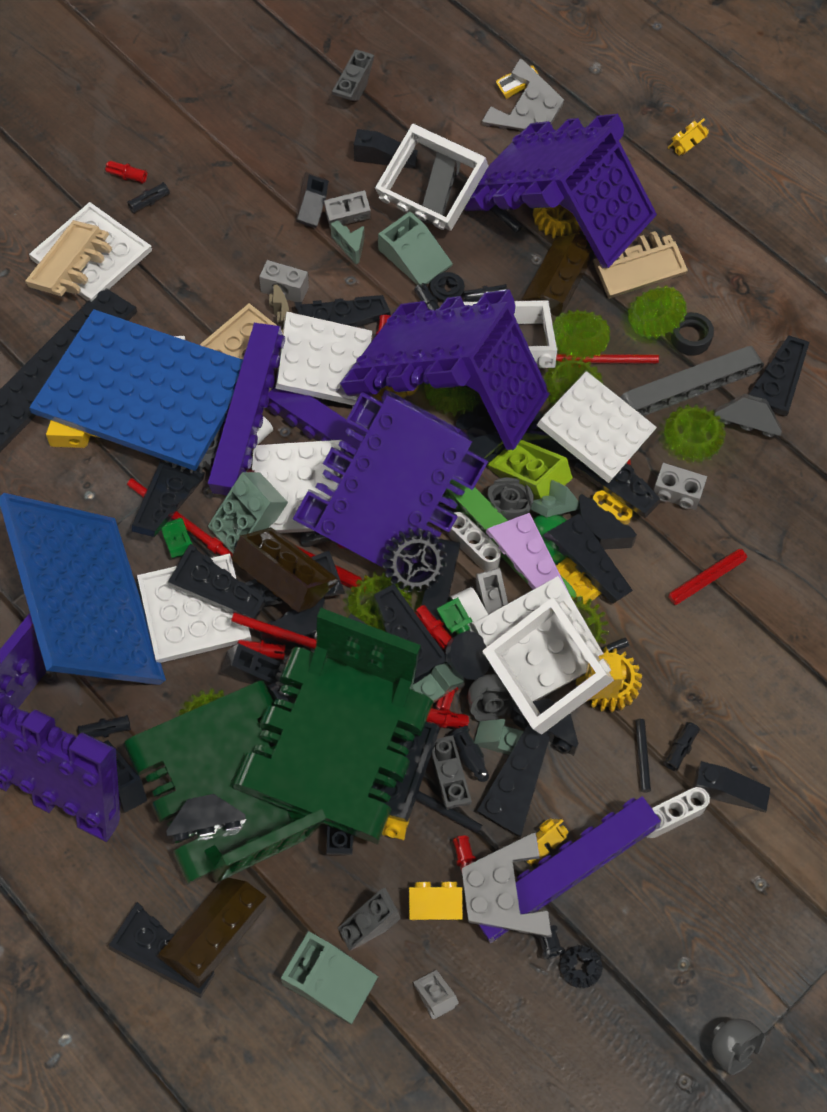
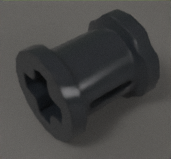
[535,925,565,959]

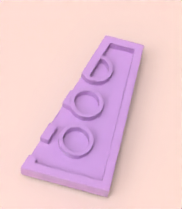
[486,513,570,595]

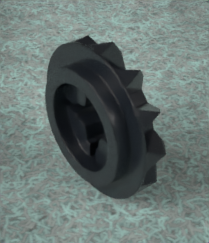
[430,272,465,301]
[560,944,603,988]

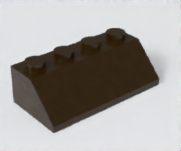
[521,233,594,318]
[232,527,338,612]
[157,877,267,989]

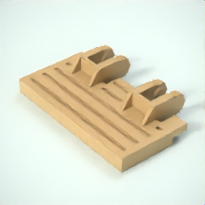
[25,220,112,296]
[593,231,688,299]

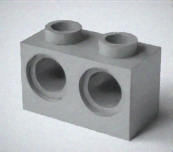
[324,190,370,228]
[654,463,707,510]

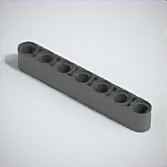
[620,346,764,416]

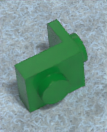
[161,518,192,558]
[436,597,473,635]

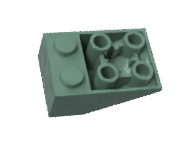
[378,212,453,288]
[208,472,288,553]
[281,931,378,1025]

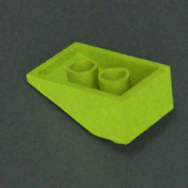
[487,440,573,501]

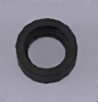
[671,312,714,355]

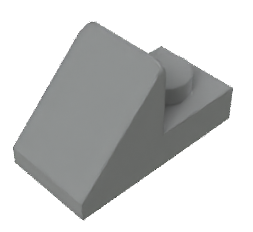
[476,568,508,615]
[413,970,459,1019]

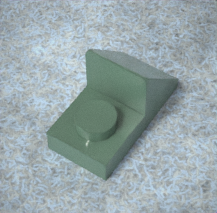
[331,220,364,264]
[531,480,579,517]
[412,663,463,703]
[474,719,524,755]

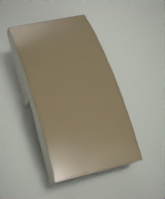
[269,285,289,330]

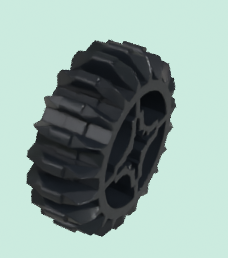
[382,528,447,592]

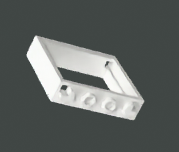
[375,124,488,231]
[464,301,557,368]
[483,597,614,734]

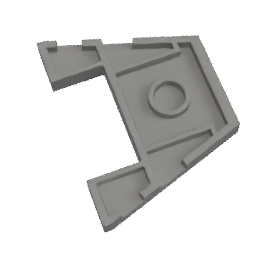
[482,59,564,132]
[462,833,552,937]

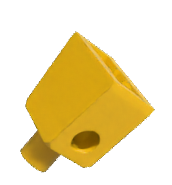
[46,420,101,448]

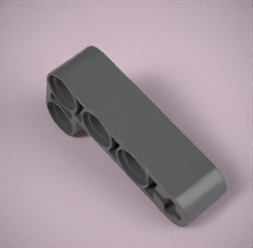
[421,152,461,225]

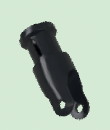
[449,726,489,782]

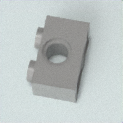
[259,260,309,302]

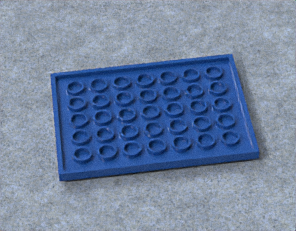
[29,309,243,471]
[0,493,166,685]

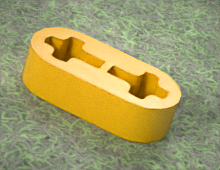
[593,490,633,525]

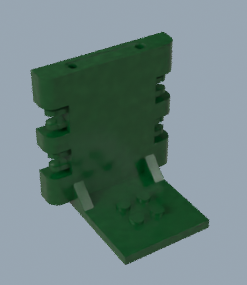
[233,608,433,845]
[124,680,327,885]

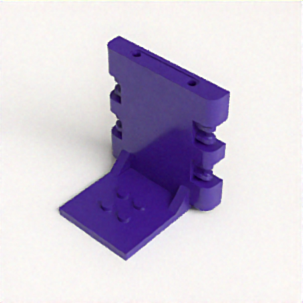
[464,114,657,268]
[340,289,550,450]
[293,389,488,577]
[0,613,120,842]

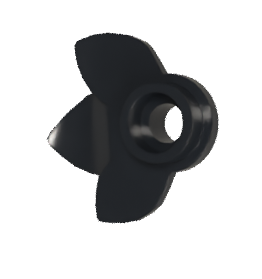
[456,404,498,439]

